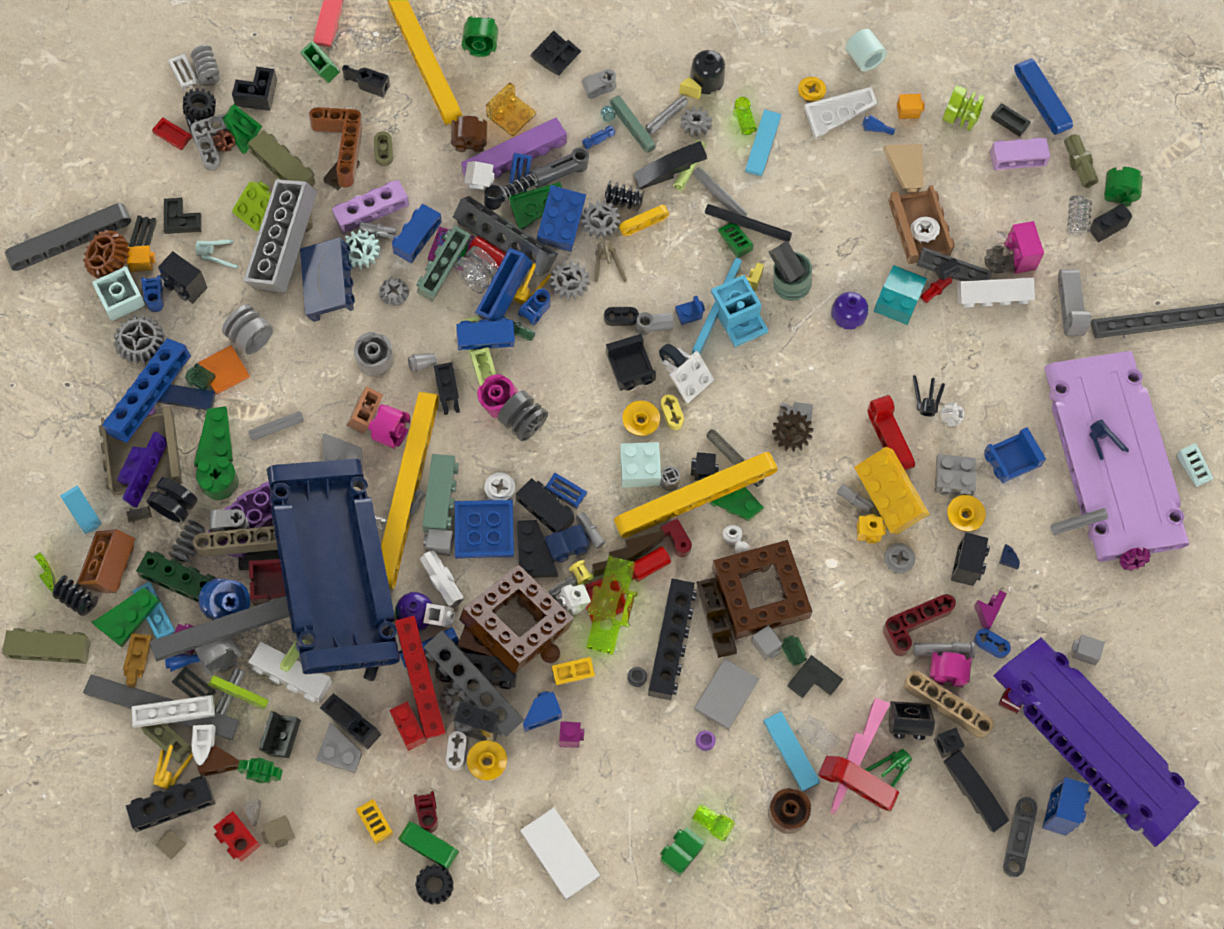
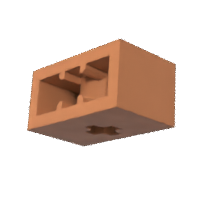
[346,386,383,434]

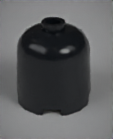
[690,50,725,95]

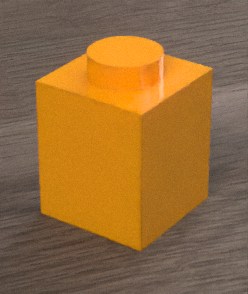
[897,93,925,119]
[127,245,156,272]

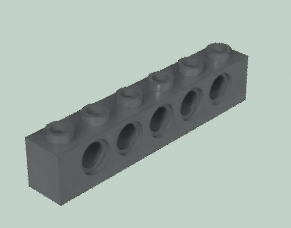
[453,196,558,275]
[424,631,524,737]

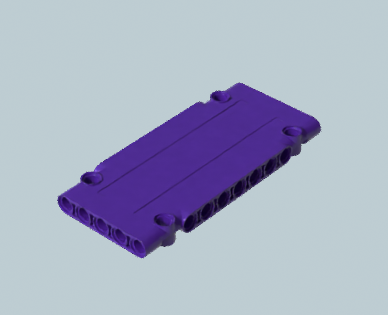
[993,637,1200,847]

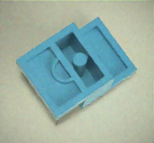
[711,275,768,347]

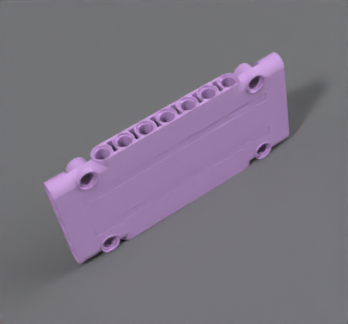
[1044,351,1190,561]

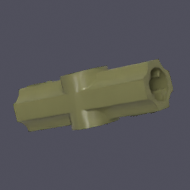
[1064,134,1099,188]

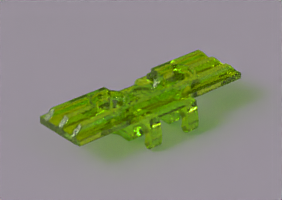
[586,556,638,655]

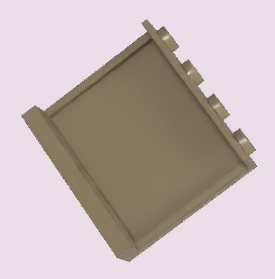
[99,406,183,495]

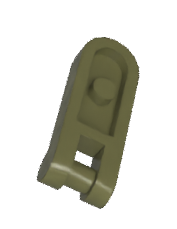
[141,724,192,763]

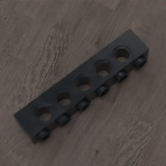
[648,578,697,700]

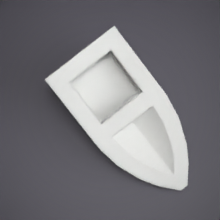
[192,725,216,766]

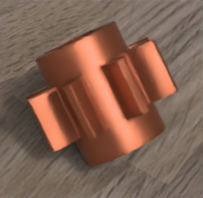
[212,130,236,152]

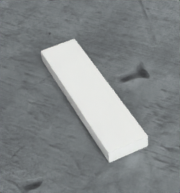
[132,695,215,728]

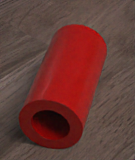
[469,236,506,270]
[627,546,671,582]

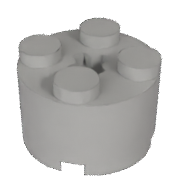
[354,332,393,377]

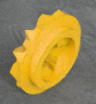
[798,77,826,103]

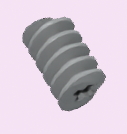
[191,45,220,86]

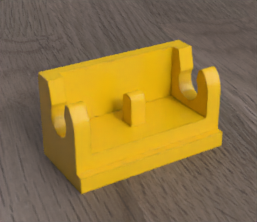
[551,657,595,685]

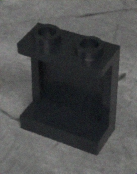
[605,334,656,391]
[453,702,499,742]

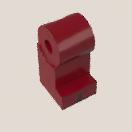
[660,518,692,558]

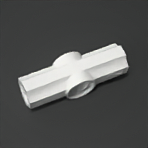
[420,550,464,608]

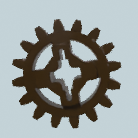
[772,410,813,452]

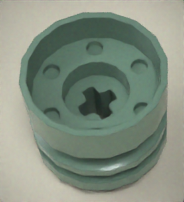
[773,252,812,301]

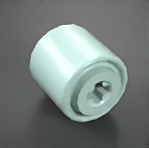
[845,29,887,72]

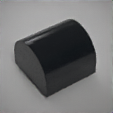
[935,258,960,280]

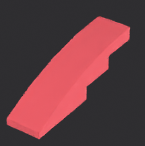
[313,0,344,47]

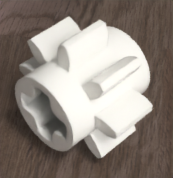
[941,402,964,426]

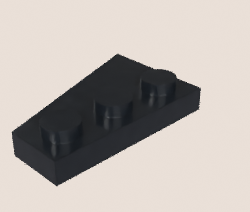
[517,520,558,578]

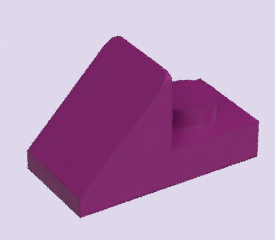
[974,590,1007,630]

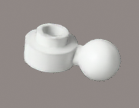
[723,525,750,554]

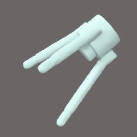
[196,240,238,269]

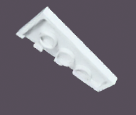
[804,87,877,139]

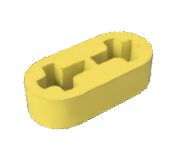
[660,394,684,430]

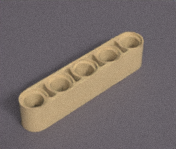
[904,671,994,738]

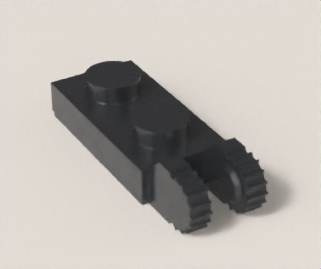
[434,362,460,415]

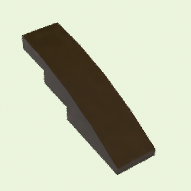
[592,530,664,577]
[696,578,737,658]

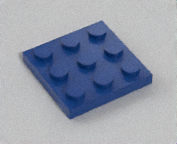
[455,500,514,559]

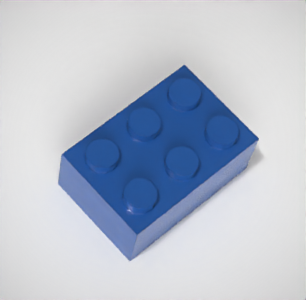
[537,185,586,252]
[1042,777,1091,836]

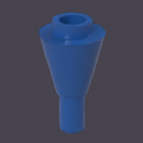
[862,114,895,135]
[165,654,200,672]

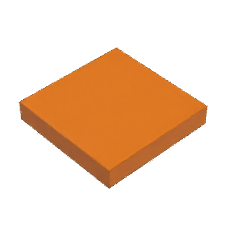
[198,345,250,395]

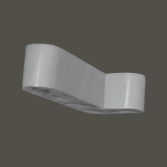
[1058,269,1091,336]

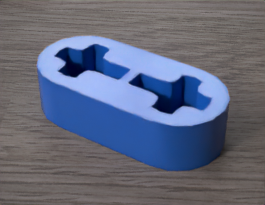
[974,629,1011,658]

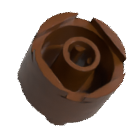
[451,116,487,152]
[768,788,811,834]

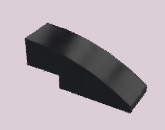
[320,693,381,750]

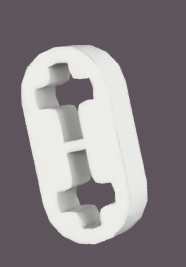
[446,731,467,771]

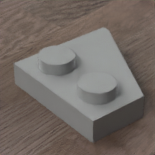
[322,434,363,468]
[316,723,362,773]

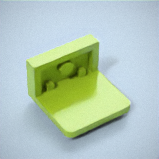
[232,181,272,231]

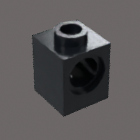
[934,728,964,758]

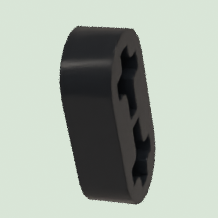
[604,307,639,326]

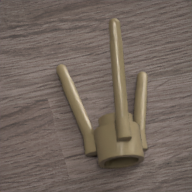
[595,240,627,282]

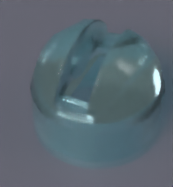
[600,106,616,122]

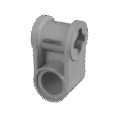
[581,69,617,99]
[209,509,249,532]

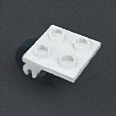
[659,344,714,404]

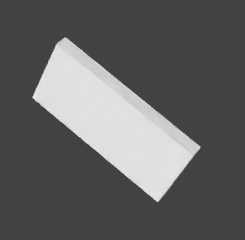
[520,808,600,900]

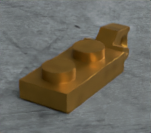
[123,633,153,688]

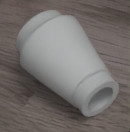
[408,353,437,372]

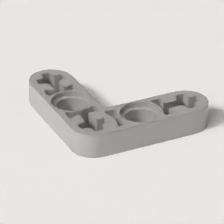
[191,113,228,171]

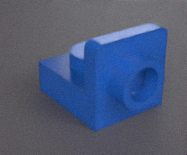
[675,296,705,325]

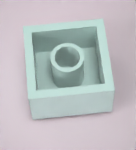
[92,267,146,322]
[620,442,661,488]

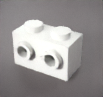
[464,161,494,190]

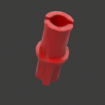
[920,277,952,303]

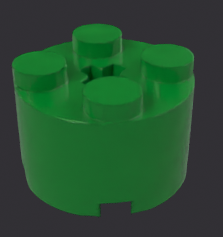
[461,16,499,57]
[1104,167,1143,207]
[196,456,239,500]

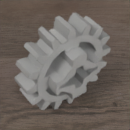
[581,200,621,239]
[550,261,590,300]

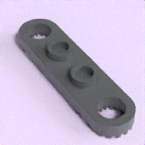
[1003,797,1037,878]

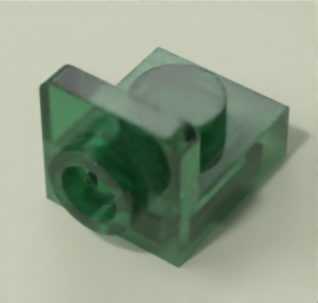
[185,363,216,392]

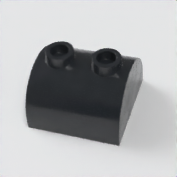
[889,701,935,740]

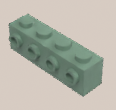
[416,225,471,302]
[422,454,459,533]

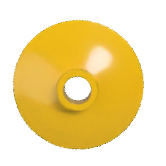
[622,400,660,436]
[947,495,986,532]
[467,740,507,781]

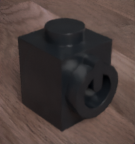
[690,452,719,481]

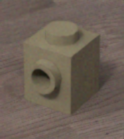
[261,815,295,848]

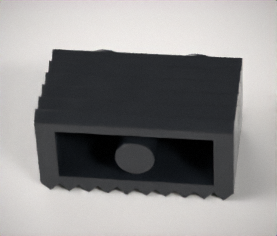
[1089,203,1132,242]

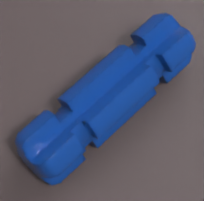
[582,126,615,149]

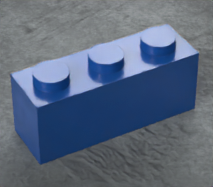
[392,203,442,264]
[456,318,515,351]

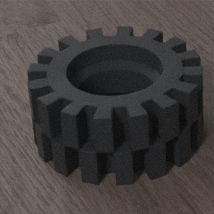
[182,88,216,121]
[415,864,454,905]

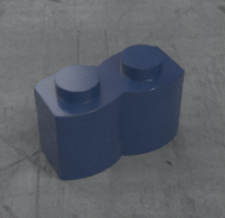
[545,524,590,563]

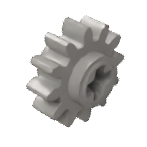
[680,106,712,138]

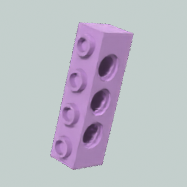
[332,180,409,234]

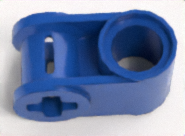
[141,275,164,312]
[518,289,551,326]

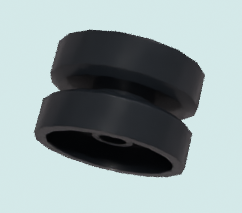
[146,477,198,524]

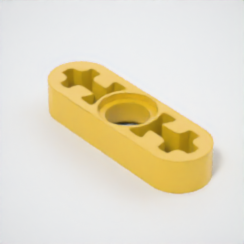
[619,205,670,237]

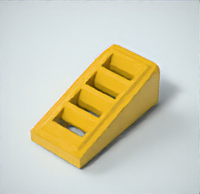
[356,799,393,845]

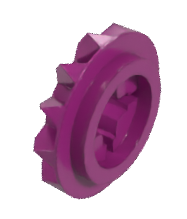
[1119,547,1151,571]

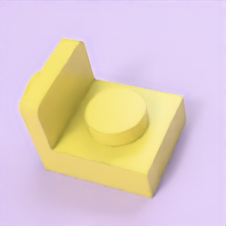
[741,263,764,292]

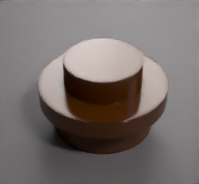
[540,644,560,663]

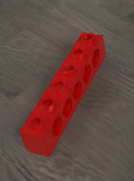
[395,616,446,740]

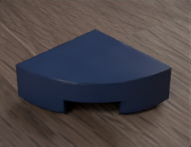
[999,544,1020,570]

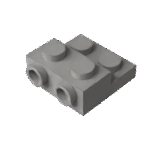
[935,454,976,496]

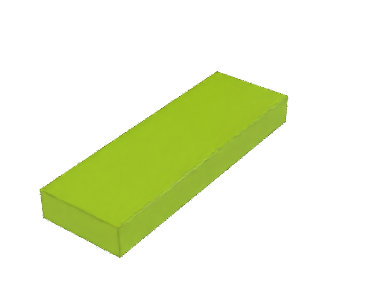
[208,675,269,710]

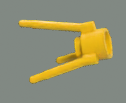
[513,263,552,305]
[153,745,193,790]

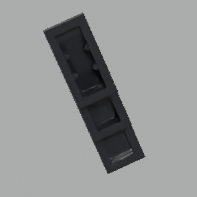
[634,141,707,190]
[943,750,1010,832]

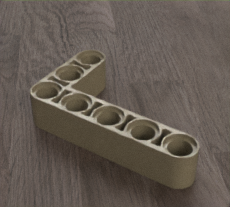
[193,493,284,557]

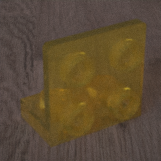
[486,82,536,136]

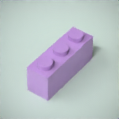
[990,137,1050,170]

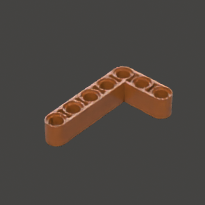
[309,107,362,188]

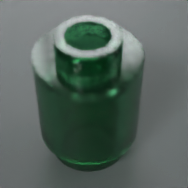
[782,635,807,666]

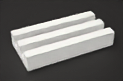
[168,54,199,91]

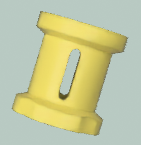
[569,560,594,585]

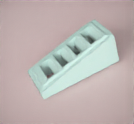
[1176,443,1213,487]

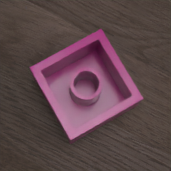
[1004,221,1044,274]

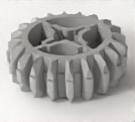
[113,315,165,365]

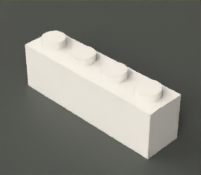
[957,277,1035,307]
[248,642,332,703]

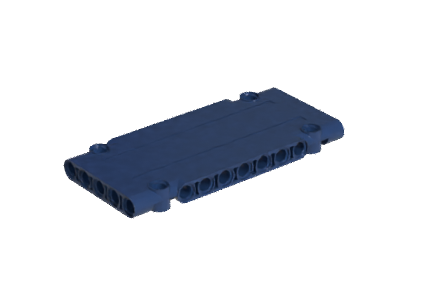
[266,459,400,674]

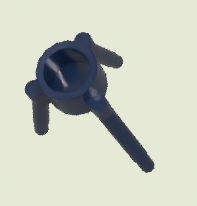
[1089,419,1129,460]

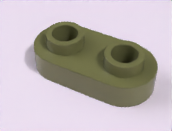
[374,131,393,166]

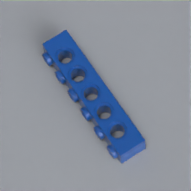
[102,338,191,443]

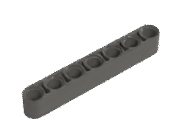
[5,203,131,271]

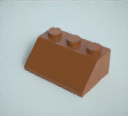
[76,529,136,594]

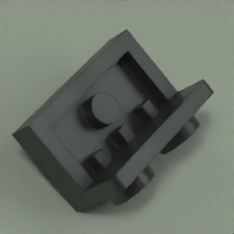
[259,711,301,758]

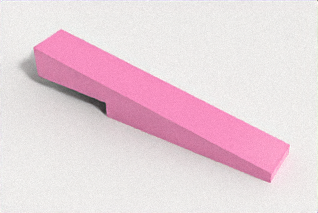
[830,698,891,814]

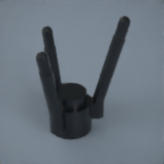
[913,375,945,417]

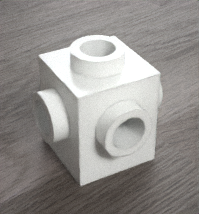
[556,584,591,615]

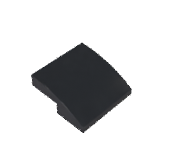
[531,30,581,76]

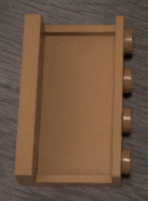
[888,185,955,264]

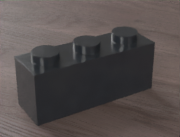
[516,478,574,533]

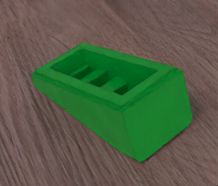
[718,223,754,258]

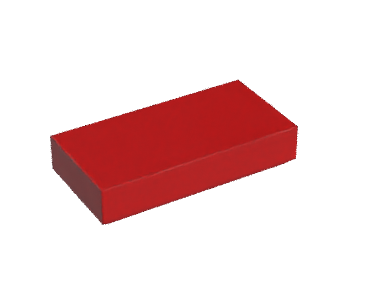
[152,117,192,150]

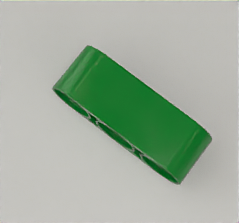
[398,821,459,870]

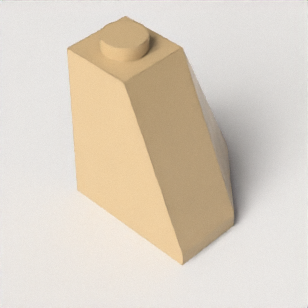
[883,144,924,193]

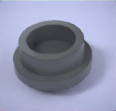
[627,667,647,687]

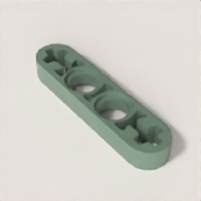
[610,95,656,153]

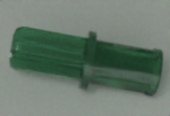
[502,316,535,341]

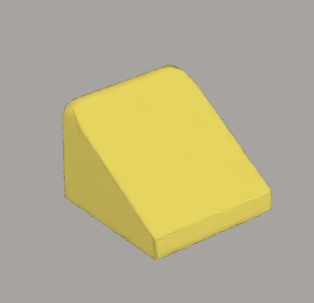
[679,77,702,99]

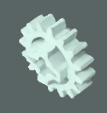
[345,230,381,269]

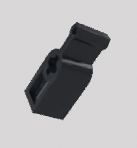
[342,65,390,98]

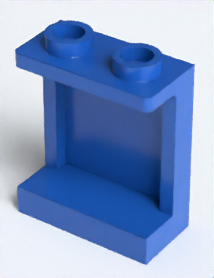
[984,427,1046,484]

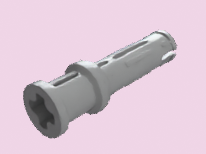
[913,641,975,659]

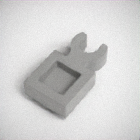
[779,402,813,423]

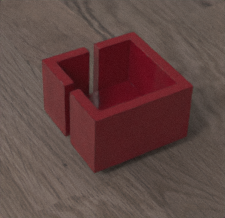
[249,559,286,605]

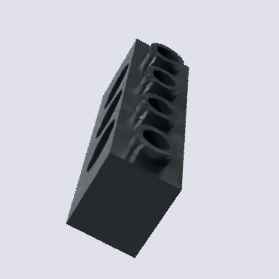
[435,650,517,689]
[125,776,216,833]

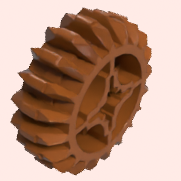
[83,230,130,279]

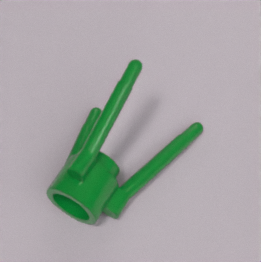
[864,749,912,788]

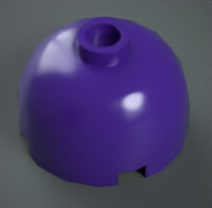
[831,292,868,330]
[395,592,432,632]

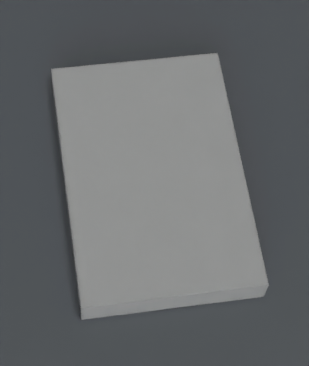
[694,659,759,730]

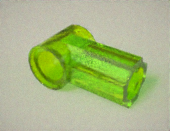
[733,97,757,136]
[692,804,736,841]

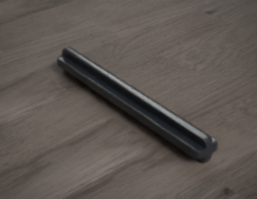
[705,204,792,242]

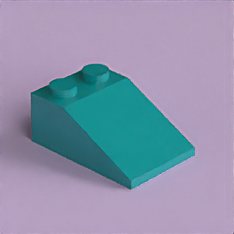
[873,265,927,325]

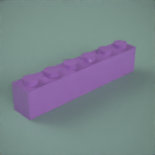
[461,117,567,179]

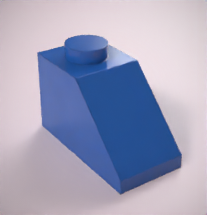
[523,691,562,732]

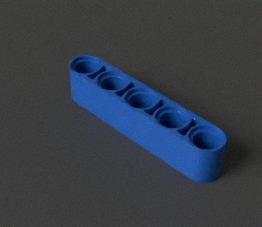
[1014,58,1073,135]

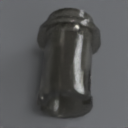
[126,505,152,523]

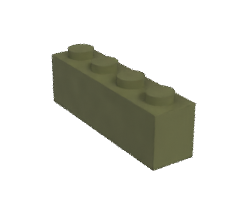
[248,130,315,186]
[2,628,91,664]

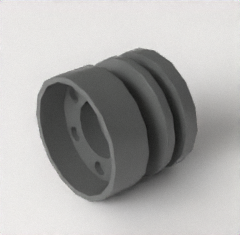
[497,390,548,442]

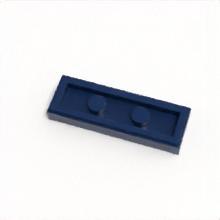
[157,384,215,410]

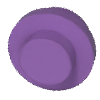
[695,730,716,751]

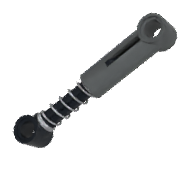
[484,147,589,210]

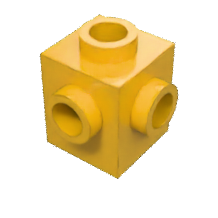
[857,514,886,544]

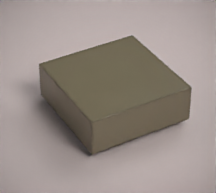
[156,830,186,860]

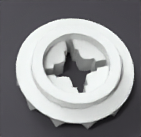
[910,217,940,243]
[484,473,515,500]

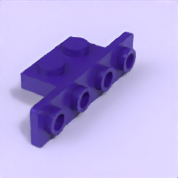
[117,432,167,508]

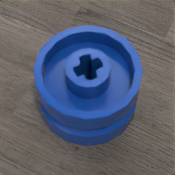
[199,578,250,620]

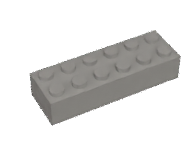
[243,179,318,293]

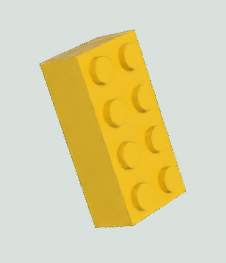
[854,447,930,535]

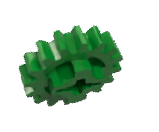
[237,757,283,784]

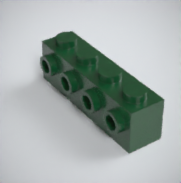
[136,551,216,603]

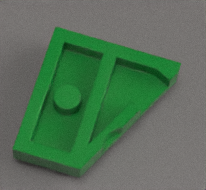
[222,104,262,154]
[710,487,764,521]

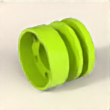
[942,85,985,131]

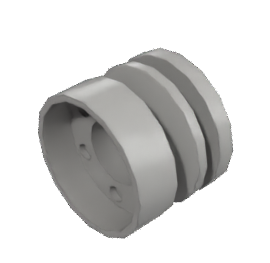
[222,304,273,355]

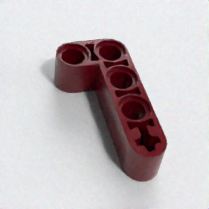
[883,594,956,656]

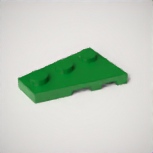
[508,182,562,230]
[194,406,233,467]
[91,588,161,647]

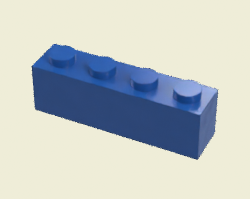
[475,248,532,322]

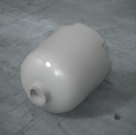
[195,636,242,675]

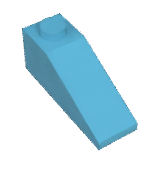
[60,485,102,534]

